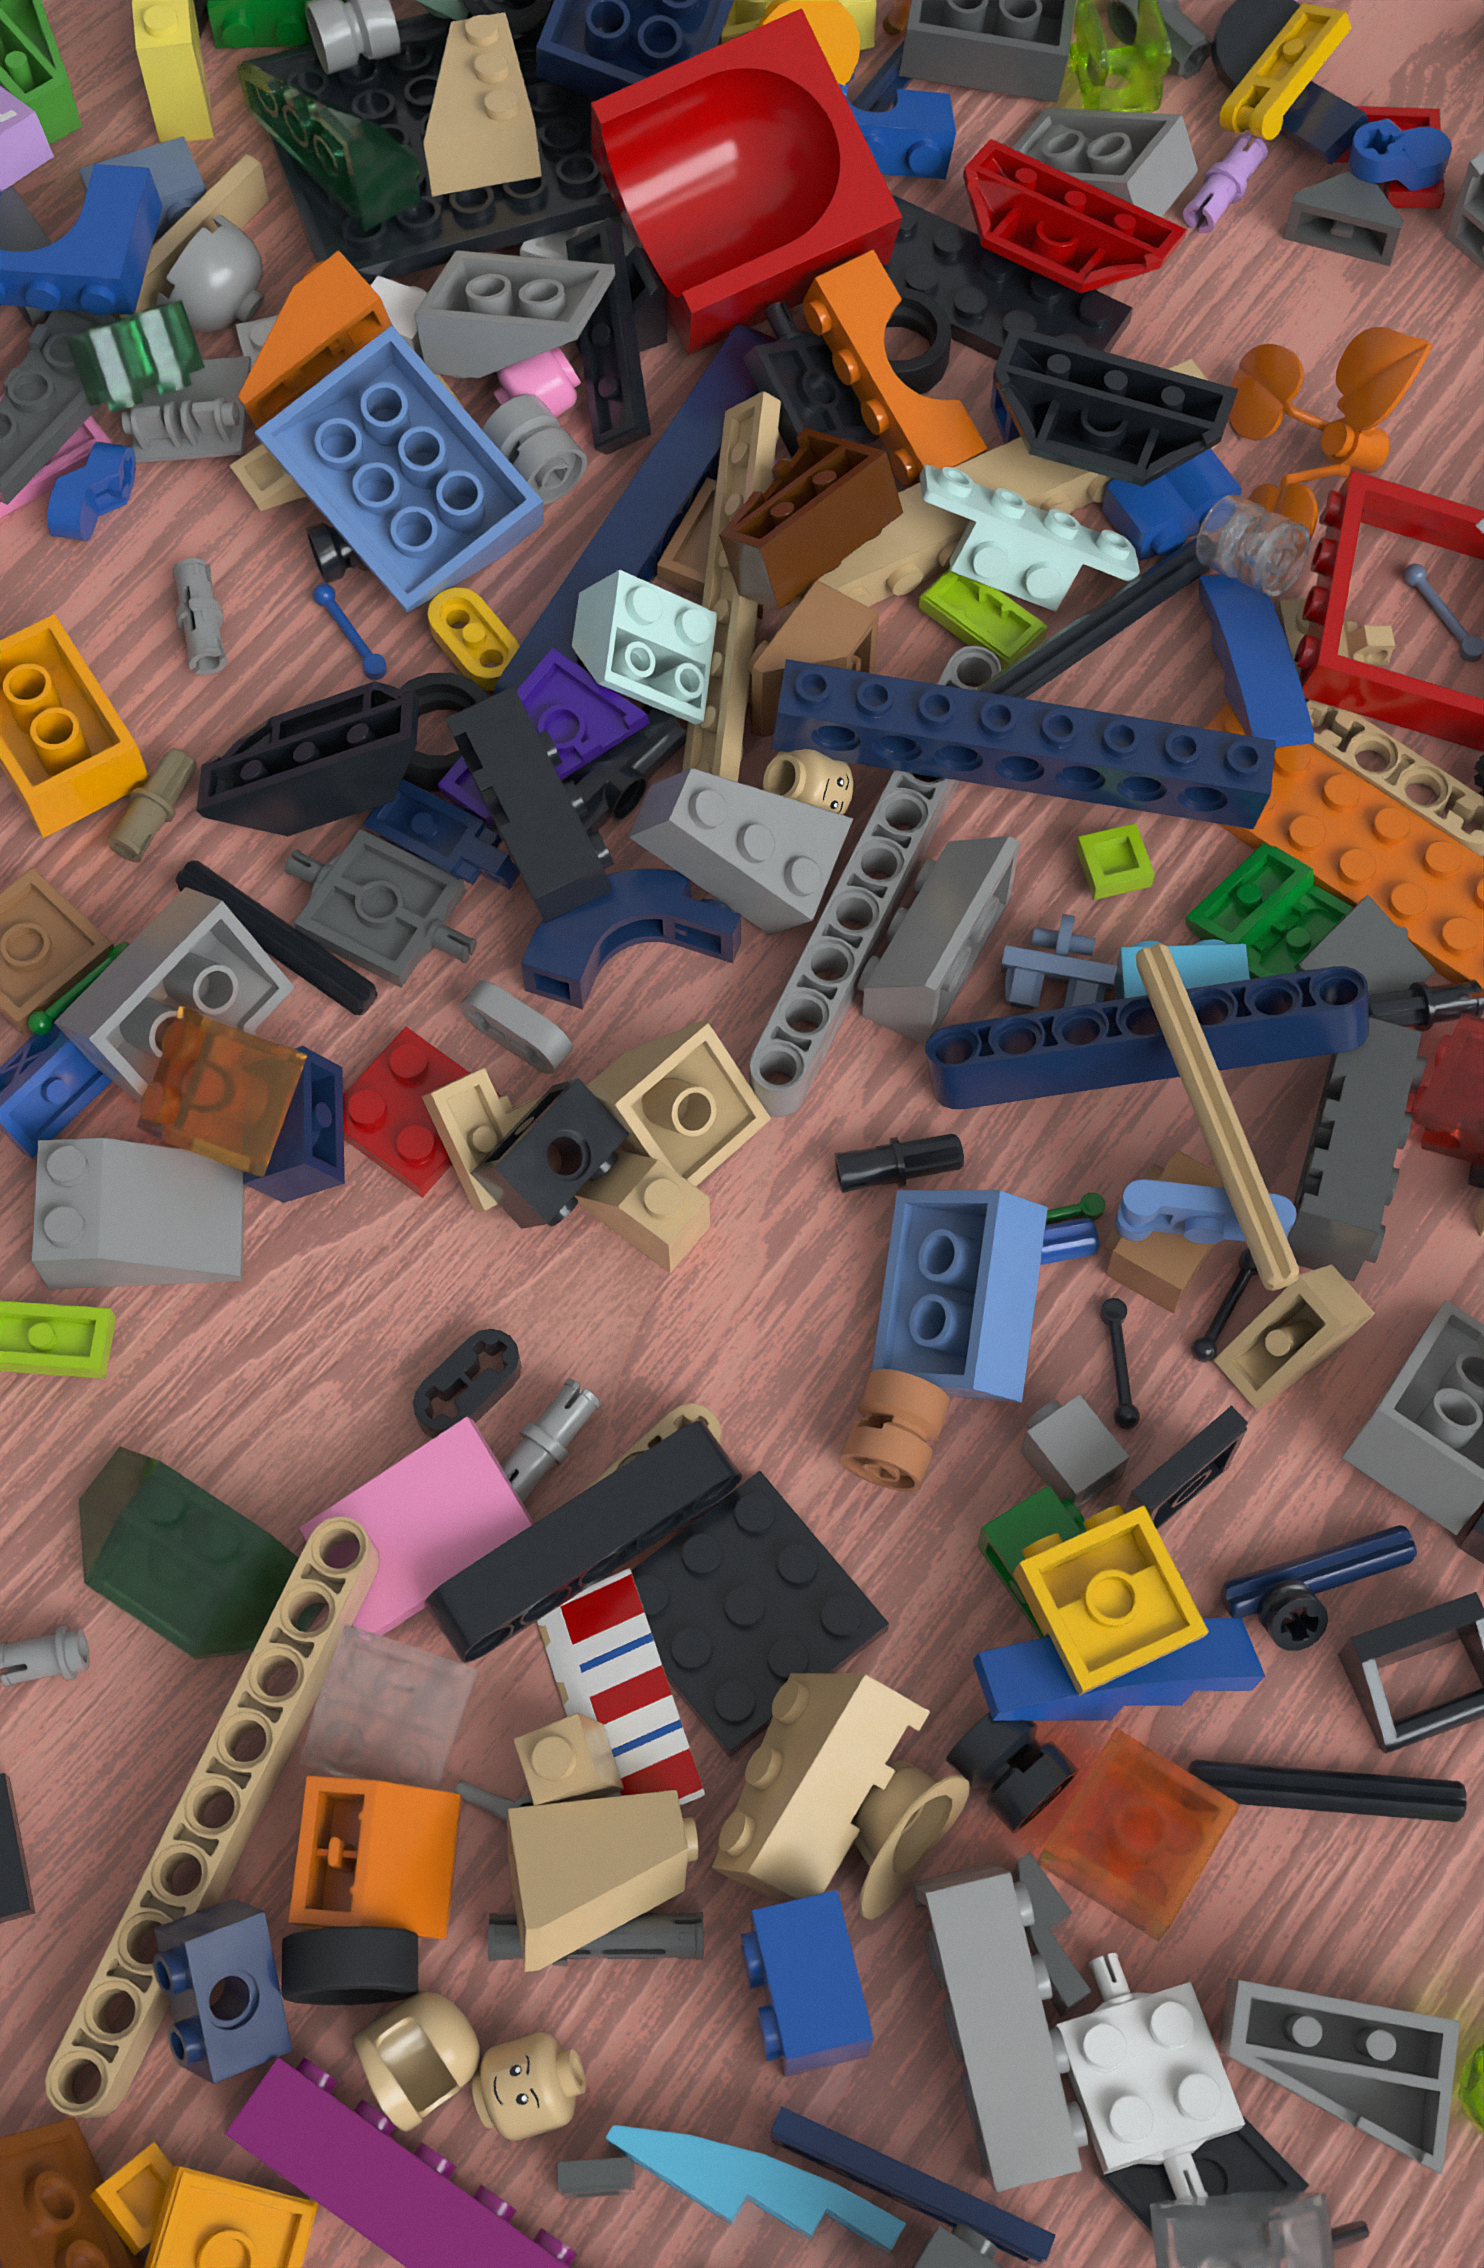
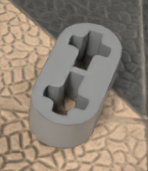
[460,980,573,1074]

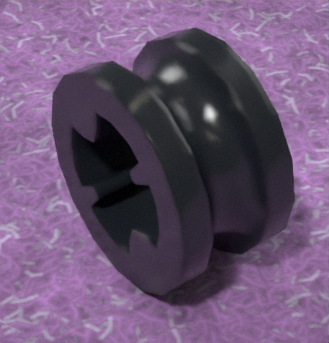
[1257,1580,1328,1651]

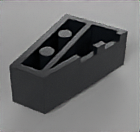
[445,686,614,923]

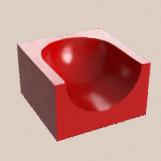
[591,8,902,355]

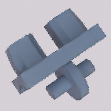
[1001,914,1117,1010]

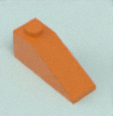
[238,250,392,429]

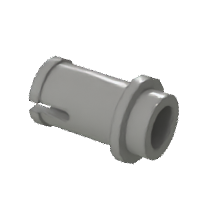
[0,1625,90,1687]

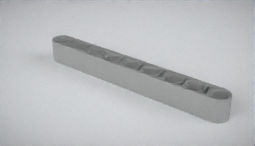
[749,646,1002,1118]

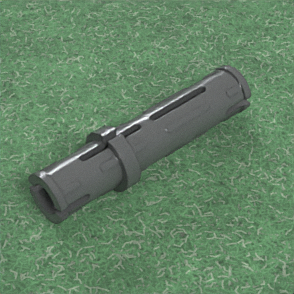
[488,1912,704,1966]

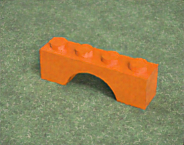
[803,250,988,488]

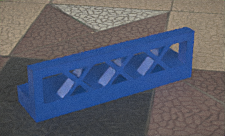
[0,941,133,1158]

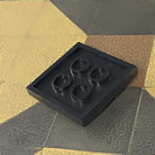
[631,1471,889,1758]

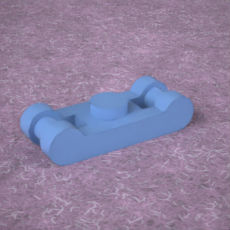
[1115,1179,1297,1244]

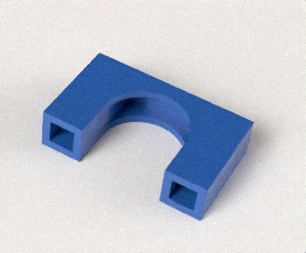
[0,164,163,315]

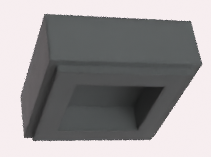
[557,2157,635,2199]

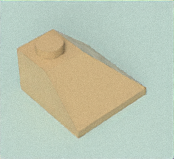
[586,1021,771,1187]

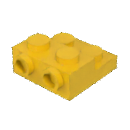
[1013,1505,1209,1696]

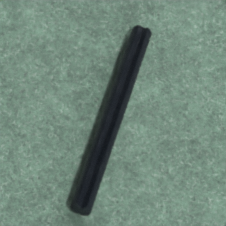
[975,535,1221,699]

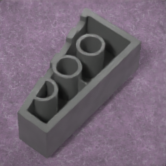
[1287,1017,1427,1281]

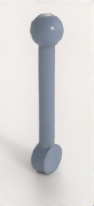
[1403,563,1484,662]

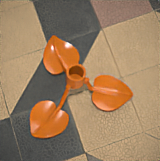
[1229,327,1433,590]

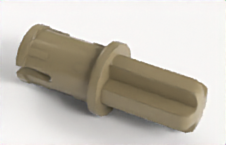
[106,748,197,863]

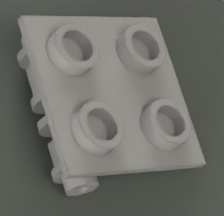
[122,356,251,463]

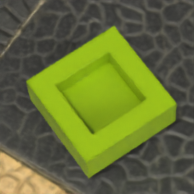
[1076,823,1155,900]

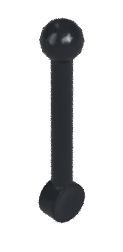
[1191,1248,1259,1362]
[1100,1298,1140,1429]

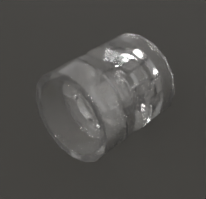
[1196,495,1310,597]

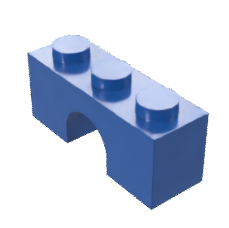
[839,84,956,180]

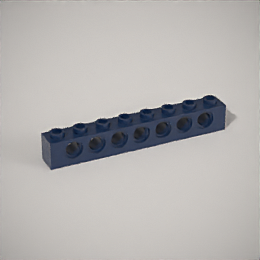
[771,659,1276,829]

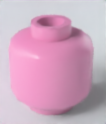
[493,347,581,417]

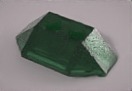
[79,1447,326,1660]

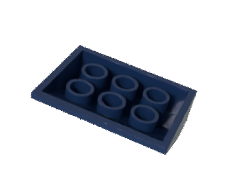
[536,0,734,98]

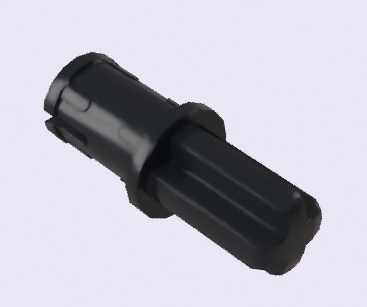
[1368,979,1484,1031]
[834,1134,964,1193]

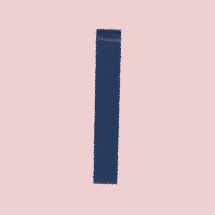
[925,966,1369,1109]

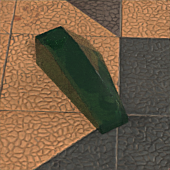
[237,62,421,231]

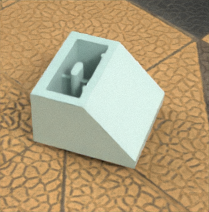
[572,570,717,725]

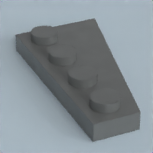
[0,309,151,505]

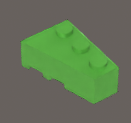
[0,0,82,145]

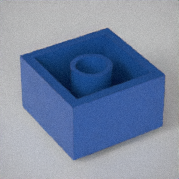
[741,1890,874,2077]

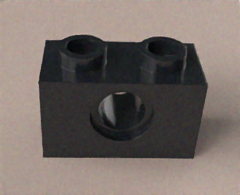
[470,1078,629,1229]

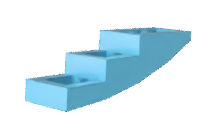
[605,2125,906,2255]

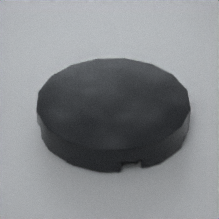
[1211,0,1301,92]

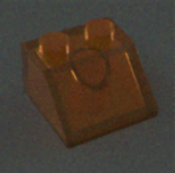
[136,1006,307,1177]

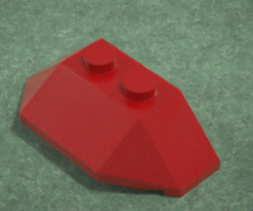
[963,139,1187,293]

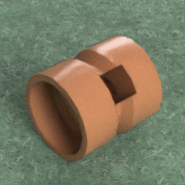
[839,1369,951,1492]

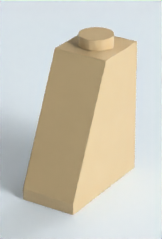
[507,1790,698,1972]

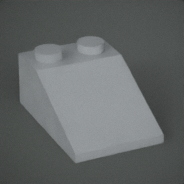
[1012,108,1198,217]
[414,250,616,379]
[32,1138,245,1290]
[1342,1300,1484,1535]

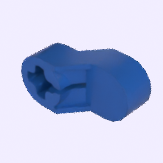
[1348,118,1452,191]
[47,442,136,541]

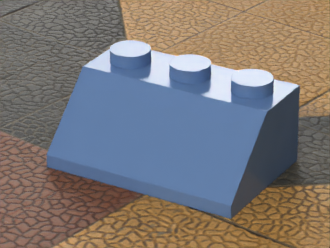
[872,1190,1048,1402]

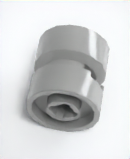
[305,0,401,75]
[483,394,587,505]

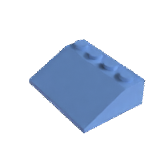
[255,325,544,613]

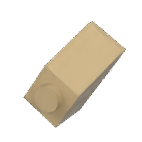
[574,1150,711,1273]
[1214,1264,1375,1410]

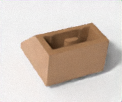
[748,580,879,737]

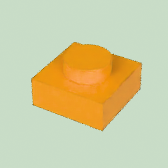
[90,2142,173,2256]

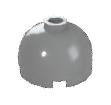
[157,215,264,332]

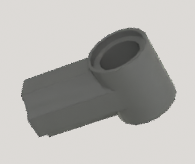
[1107,0,1214,79]

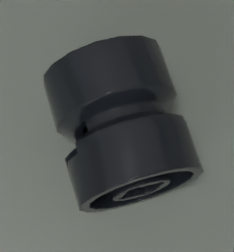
[946,1712,1079,1834]

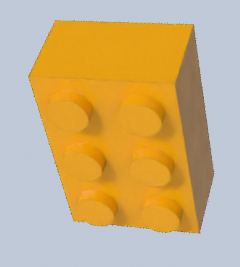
[0,614,149,838]

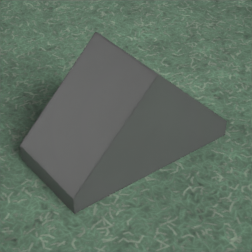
[1283,170,1403,266]

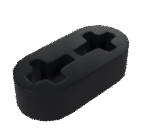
[413,1329,522,1438]

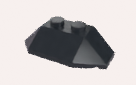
[993,326,1238,487]
[196,681,419,837]

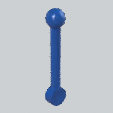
[313,583,387,680]

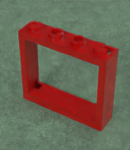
[1294,470,1484,752]

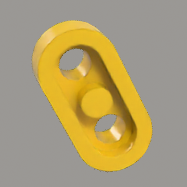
[428,588,519,691]

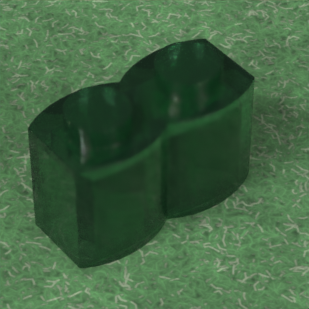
[65,300,205,412]

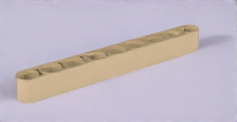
[45,1516,380,2119]

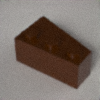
[719,428,903,610]

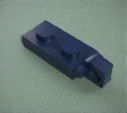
[362,779,520,890]

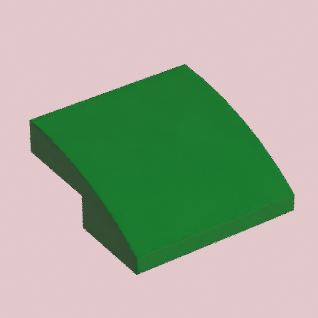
[1185,843,1353,979]

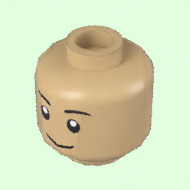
[763,749,854,815]
[472,2031,586,2141]

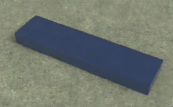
[770,2106,1056,2267]

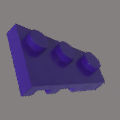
[437,647,650,827]

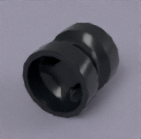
[306,522,369,584]

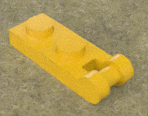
[1220,3,1352,140]

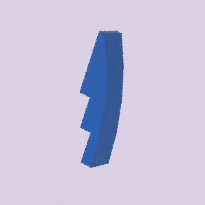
[1199,570,1314,747]
[972,1618,1265,1721]

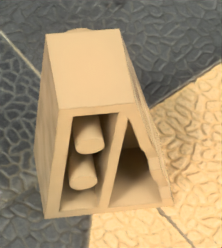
[423,12,542,196]
[712,1673,930,1904]

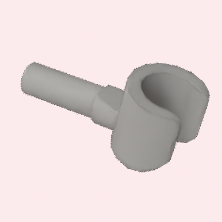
[454,1780,534,1824]

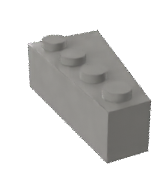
[909,1863,1088,2192]

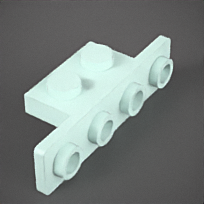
[920,464,1140,612]

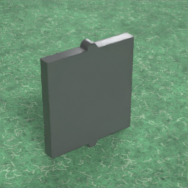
[1294,895,1436,995]

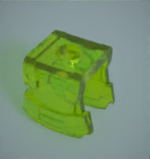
[1068,0,1171,113]

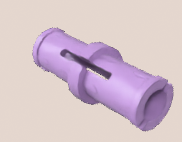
[1183,133,1268,233]

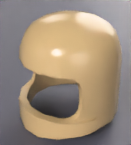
[351,1991,481,2131]

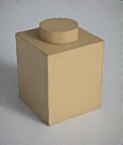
[514,1713,624,1806]

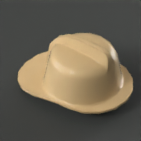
[851,1760,969,1920]

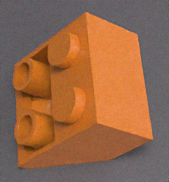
[289,1776,463,1940]

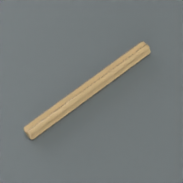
[1136,943,1299,1291]

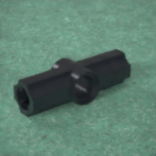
[567,704,686,835]

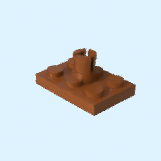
[0,2117,143,2268]

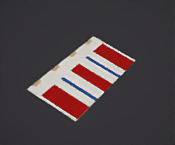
[537,1568,706,1806]

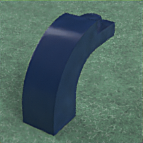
[521,869,741,1009]

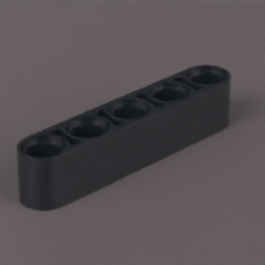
[425,1420,742,1663]

